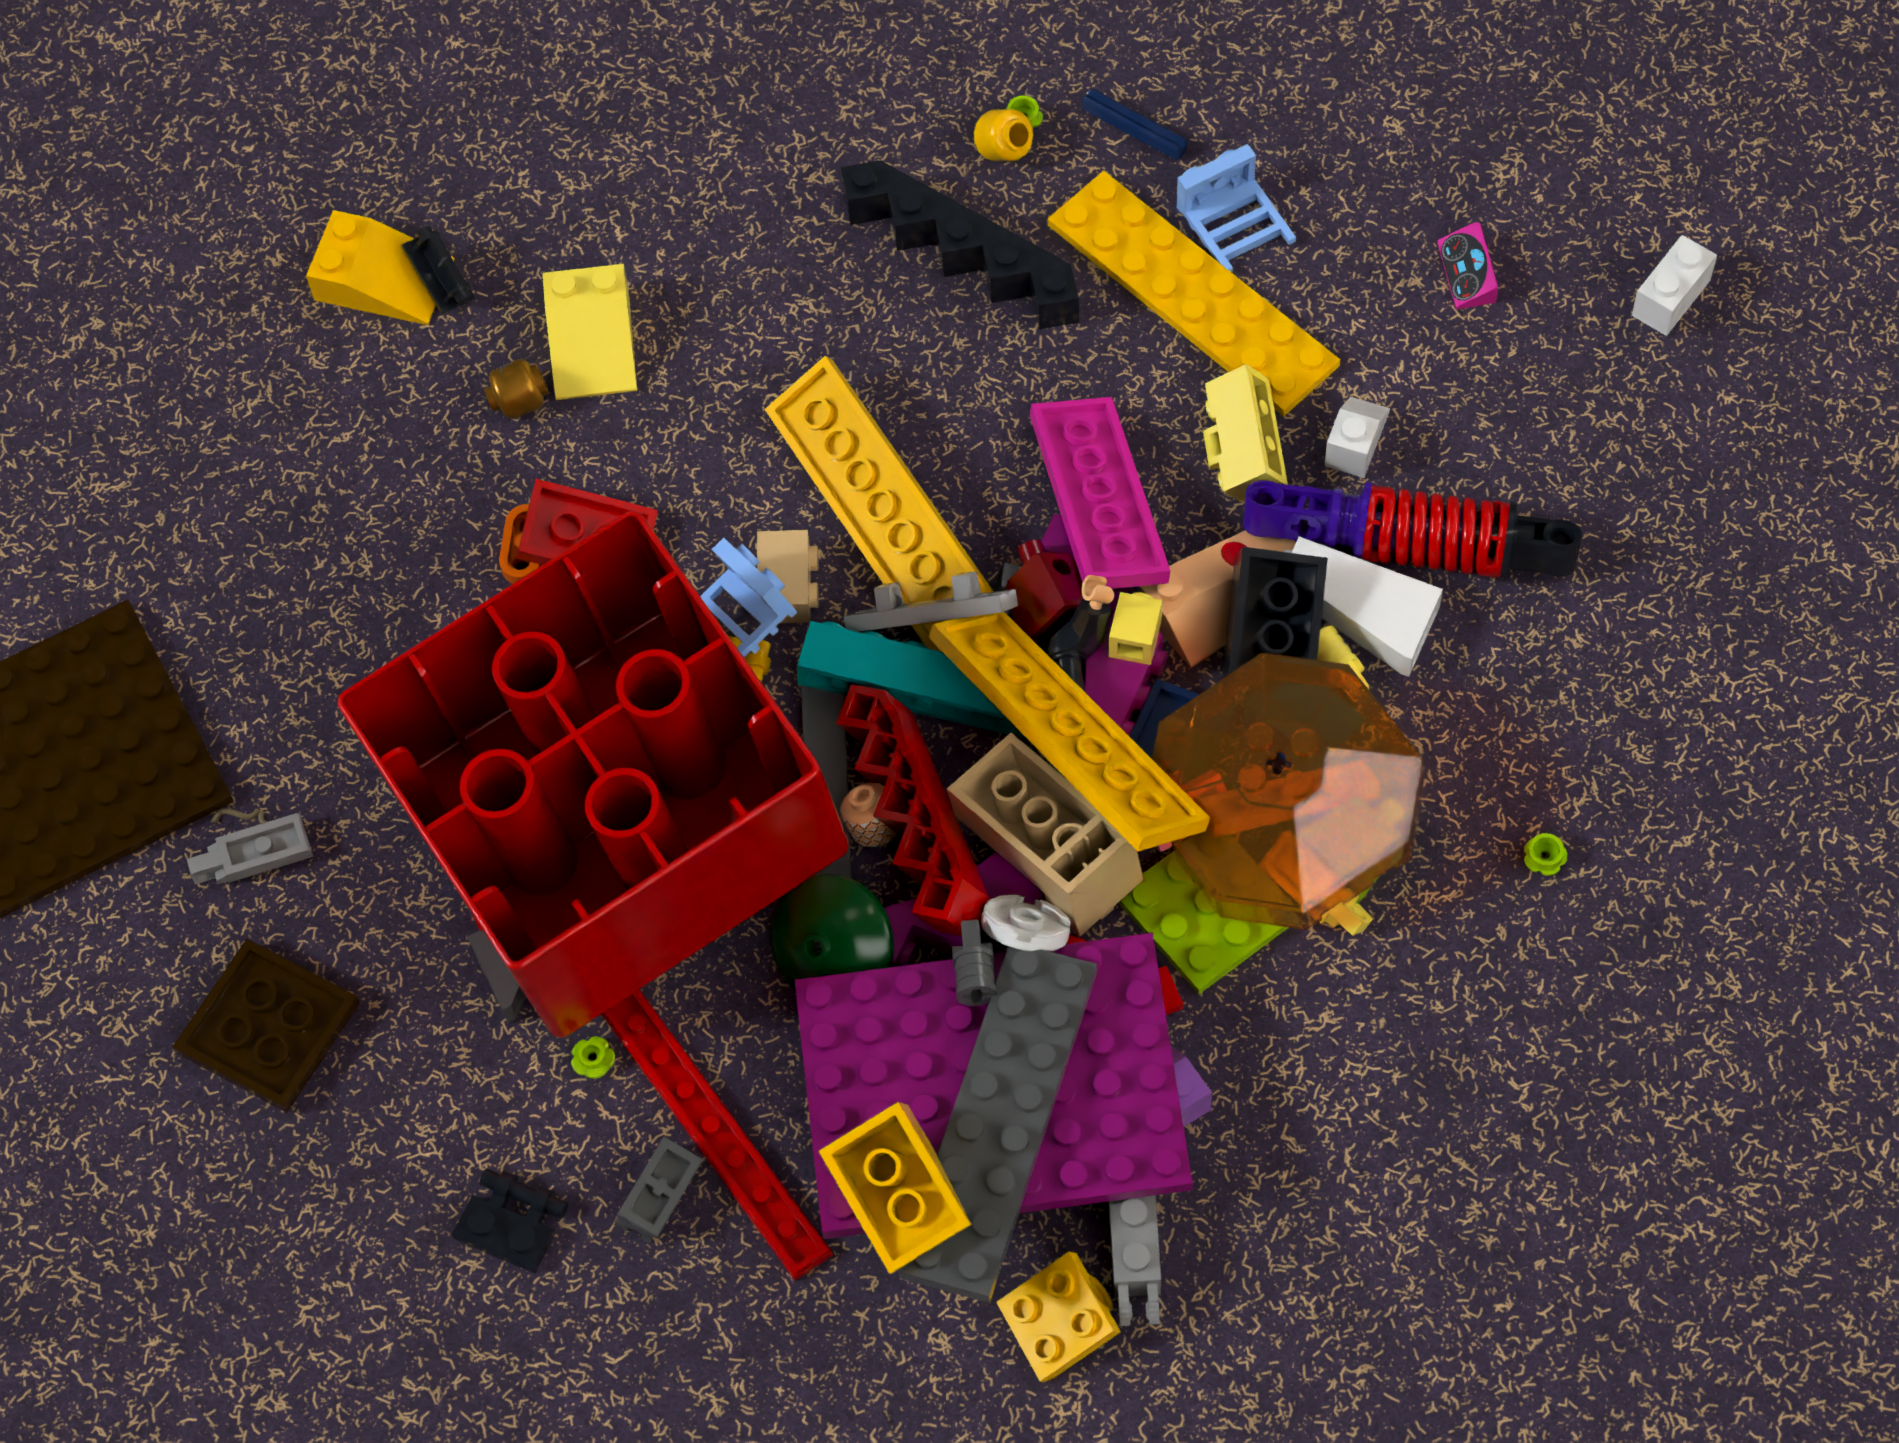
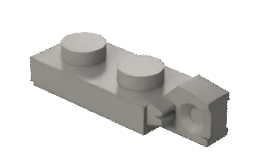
[187,813,313,885]

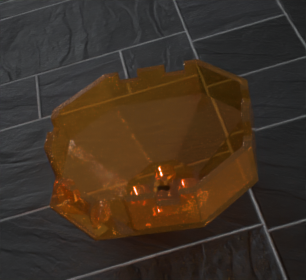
[1152,653,1424,930]

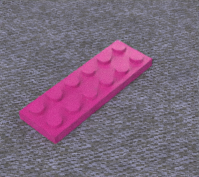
[1030,397,1171,589]

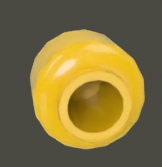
[974,109,1033,162]

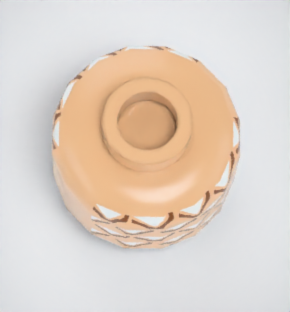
[840,782,897,847]

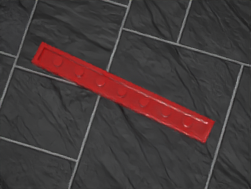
[601,990,833,1281]

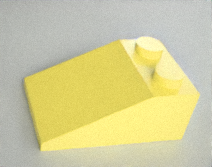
[542,264,637,400]

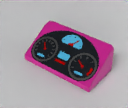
[1437,222,1498,309]

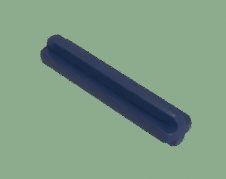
[1082,89,1188,159]

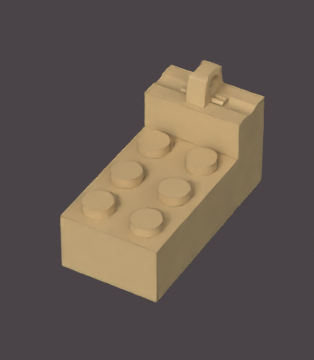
[947,733,1143,937]

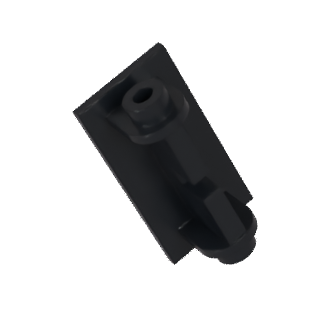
[401,226,475,314]

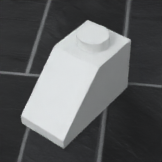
[1325,397,1390,478]

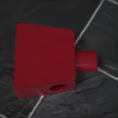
[1006,539,1084,648]

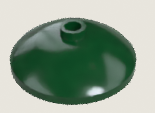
[770,874,894,991]

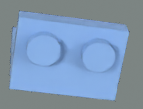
[1177,144,1296,272]
[700,538,797,657]

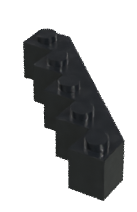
[841,160,1079,330]

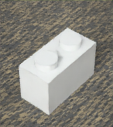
[1632,235,1717,336]

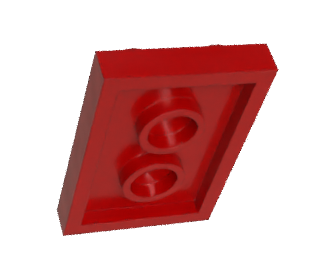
[516,479,658,565]

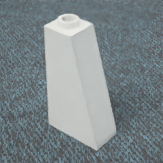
[1284,537,1443,677]

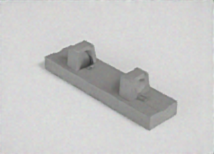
[844,572,1018,632]

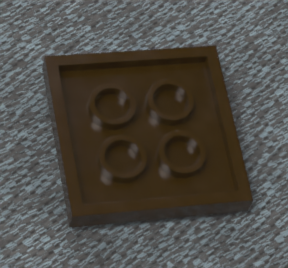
[173,939,360,1113]

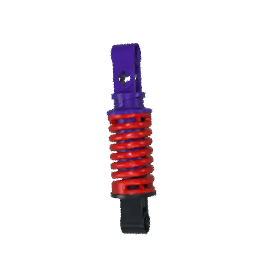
[1243,480,1582,582]

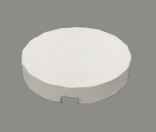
[980,895,1071,951]

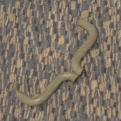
[210,808,269,824]

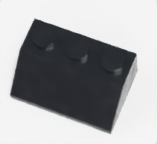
[1221,547,1328,687]

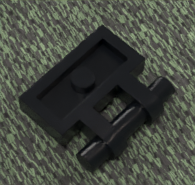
[452,1168,569,1274]

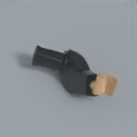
[1047,575,1114,693]

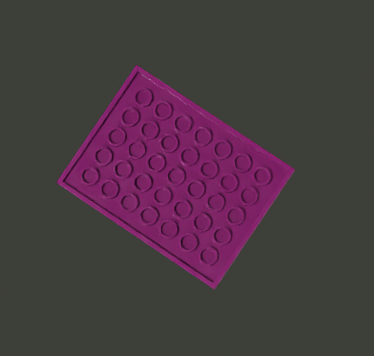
[795,933,1193,1239]

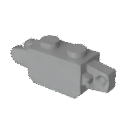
[1109,1195,1161,1326]

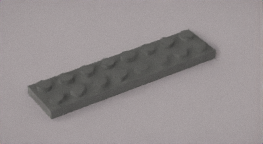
[898,946,1098,1303]

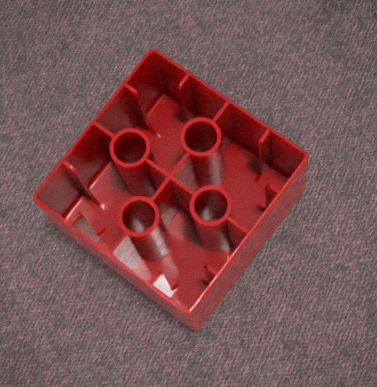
[337,511,849,1038]

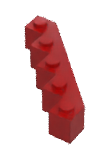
[836,684,990,937]

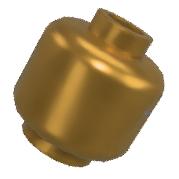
[484,359,549,419]

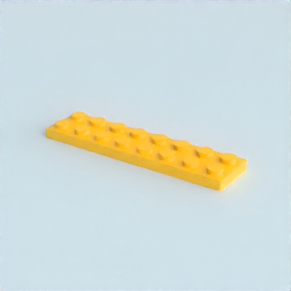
[1047,170,1340,417]
[765,356,994,652]
[929,612,1210,852]

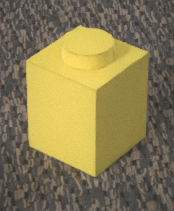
[1109,592,1163,665]

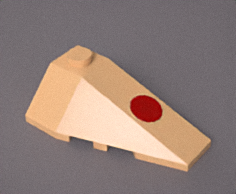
[1140,530,1296,668]

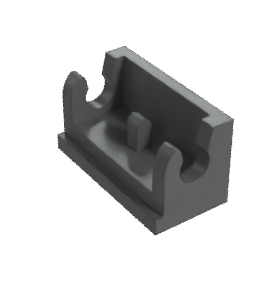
[614,1137,703,1243]

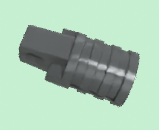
[952,920,997,1006]

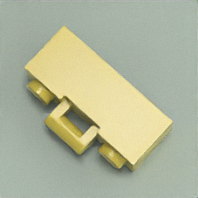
[1203,364,1288,502]

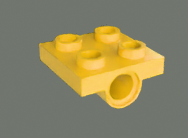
[996,1251,1121,1382]

